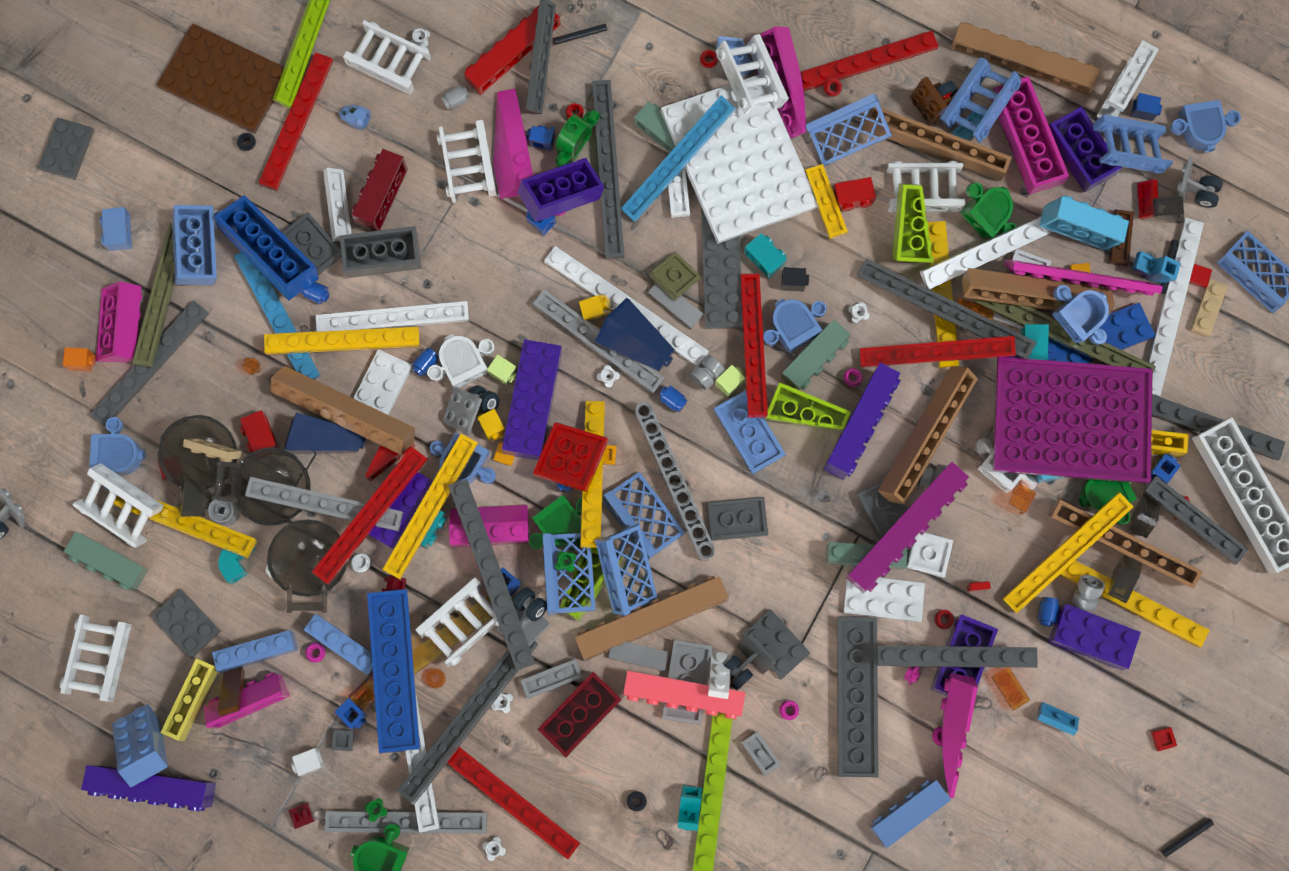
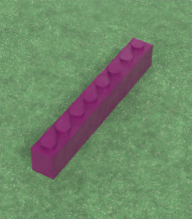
[846,462,969,594]

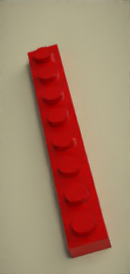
[800,30,939,92]
[258,52,333,191]
[740,274,768,418]
[860,336,1016,368]
[312,446,428,585]
[447,747,580,859]

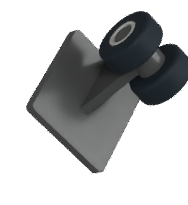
[723,633,777,690]

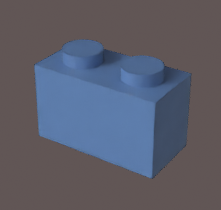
[100,207,132,251]

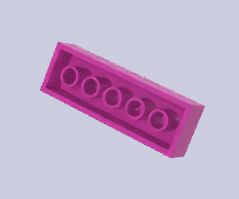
[991,76,1069,195]

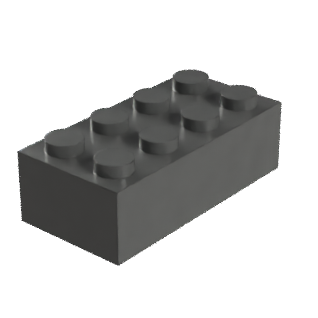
[340,226,422,278]

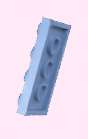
[713,390,786,475]

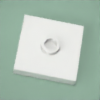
[906,533,954,578]

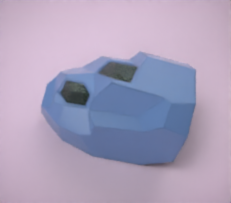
[339,104,371,130]

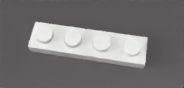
[323,168,352,242]

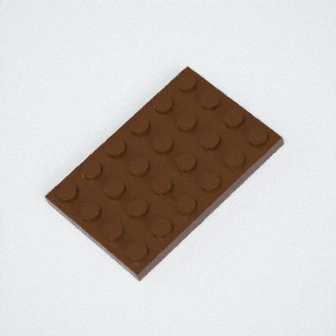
[157,23,284,134]

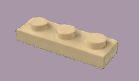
[1190,279,1228,338]
[183,438,242,462]

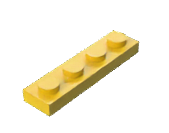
[805,164,848,239]

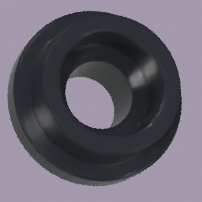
[237,133,256,151]
[627,791,647,812]

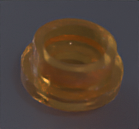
[242,357,261,375]
[426,669,446,689]

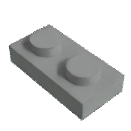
[742,731,781,776]

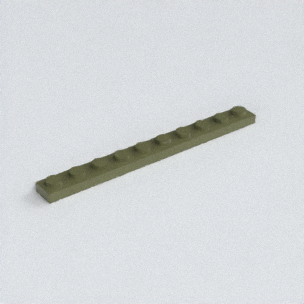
[973,299,1156,372]

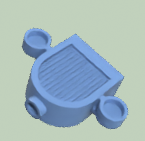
[1170,100,1241,153]
[1052,285,1109,345]
[763,298,827,354]
[89,417,145,490]
[430,432,496,485]

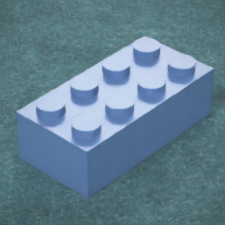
[172,205,217,285]
[112,704,168,787]

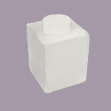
[291,748,325,776]

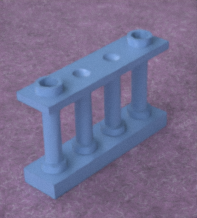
[940,57,1022,143]
[1093,114,1173,173]

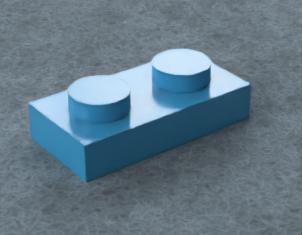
[1037,702,1079,736]

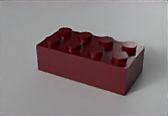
[351,148,408,232]
[537,671,622,758]

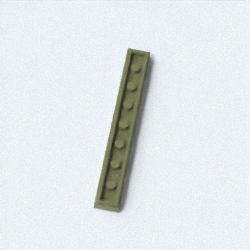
[132,223,175,368]

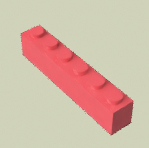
[623,671,746,720]

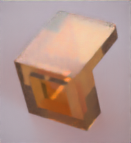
[1009,483,1037,515]

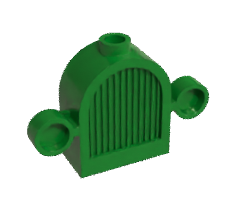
[555,110,601,167]
[960,183,1016,239]
[1078,479,1137,525]
[529,495,582,551]
[350,822,410,871]

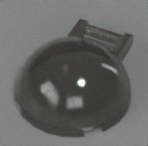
[157,415,247,503]
[211,448,311,526]
[267,519,347,613]

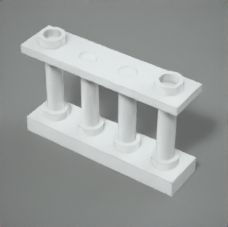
[343,20,431,95]
[716,34,789,116]
[1096,40,1159,119]
[437,120,497,203]
[886,161,965,212]
[73,463,164,548]
[415,577,499,667]
[60,615,132,702]

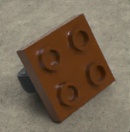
[910,77,958,126]

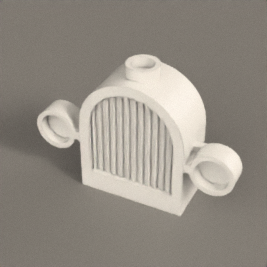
[427,334,495,388]
[975,438,1037,493]

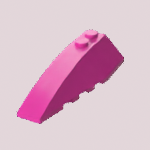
[748,26,806,139]
[493,88,534,199]
[940,673,978,799]

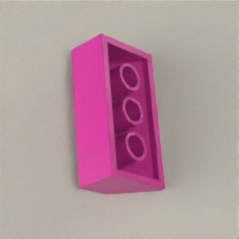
[95,281,142,363]
[449,505,529,547]
[203,672,290,729]

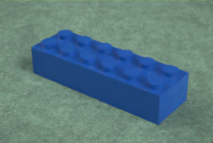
[214,195,319,301]

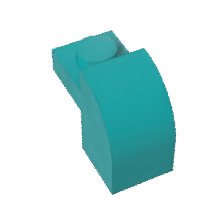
[218,547,256,585]
[677,785,702,831]

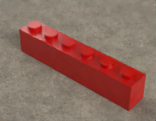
[464,5,561,95]

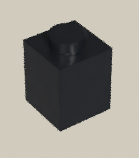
[781,267,809,292]

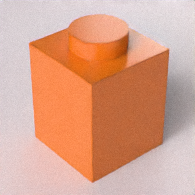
[63,347,95,371]

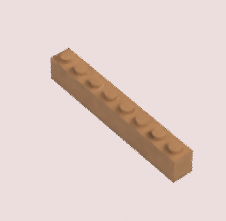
[950,22,1100,96]
[863,107,1012,181]
[962,268,1115,316]
[270,366,415,455]
[878,366,978,505]
[1049,498,1203,589]
[575,576,729,661]

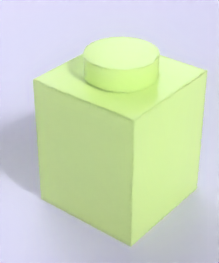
[487,354,518,386]
[715,365,745,397]

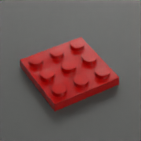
[533,422,609,492]

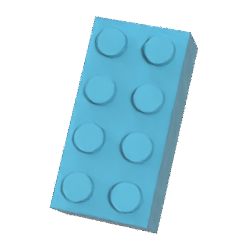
[1039,196,1129,251]

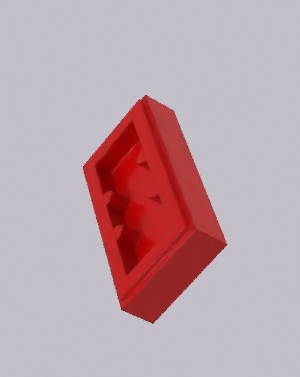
[1137,179,1159,220]

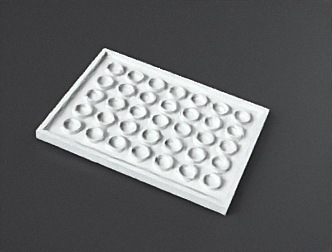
[660,75,818,244]

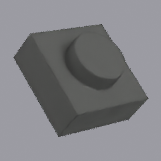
[332,730,355,751]

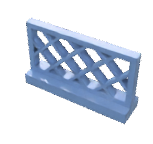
[806,94,892,166]
[1217,230,1289,313]
[602,472,685,560]
[595,524,657,616]
[543,533,595,615]

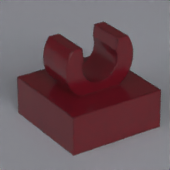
[382,575,406,592]
[288,802,315,829]

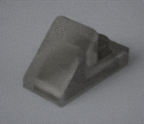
[1152,197,1184,224]

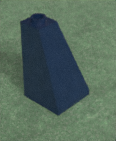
[595,297,675,371]
[282,412,366,455]

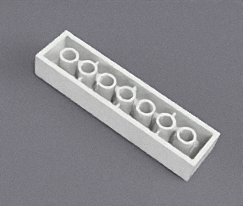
[1192,418,1289,574]

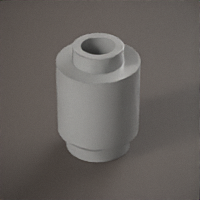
[441,85,469,110]

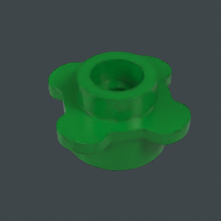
[555,551,576,572]
[364,798,388,822]

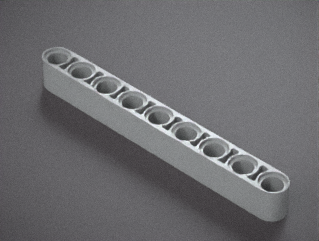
[635,402,715,561]

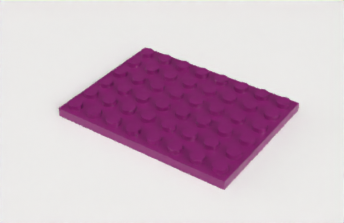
[993,357,1153,484]

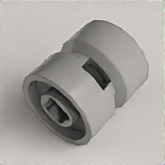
[689,355,725,391]
[918,463,948,487]
[208,498,240,526]
[1071,575,1105,612]

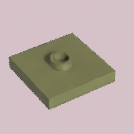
[649,252,701,301]

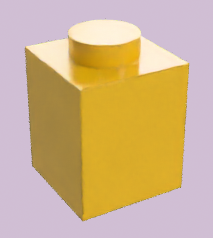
[579,295,611,320]
[477,409,506,441]

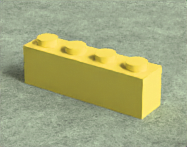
[160,658,218,741]

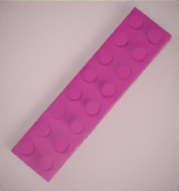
[1004,259,1163,296]

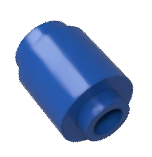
[300,281,330,304]
[411,347,439,376]
[659,385,688,412]
[1037,597,1060,627]

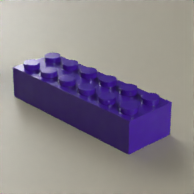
[502,339,562,460]
[823,363,901,480]
[81,765,216,811]

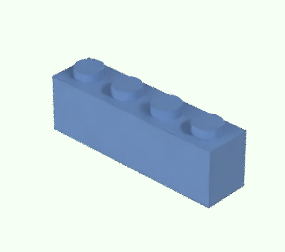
[304,614,373,676]
[212,630,299,673]
[870,779,951,848]

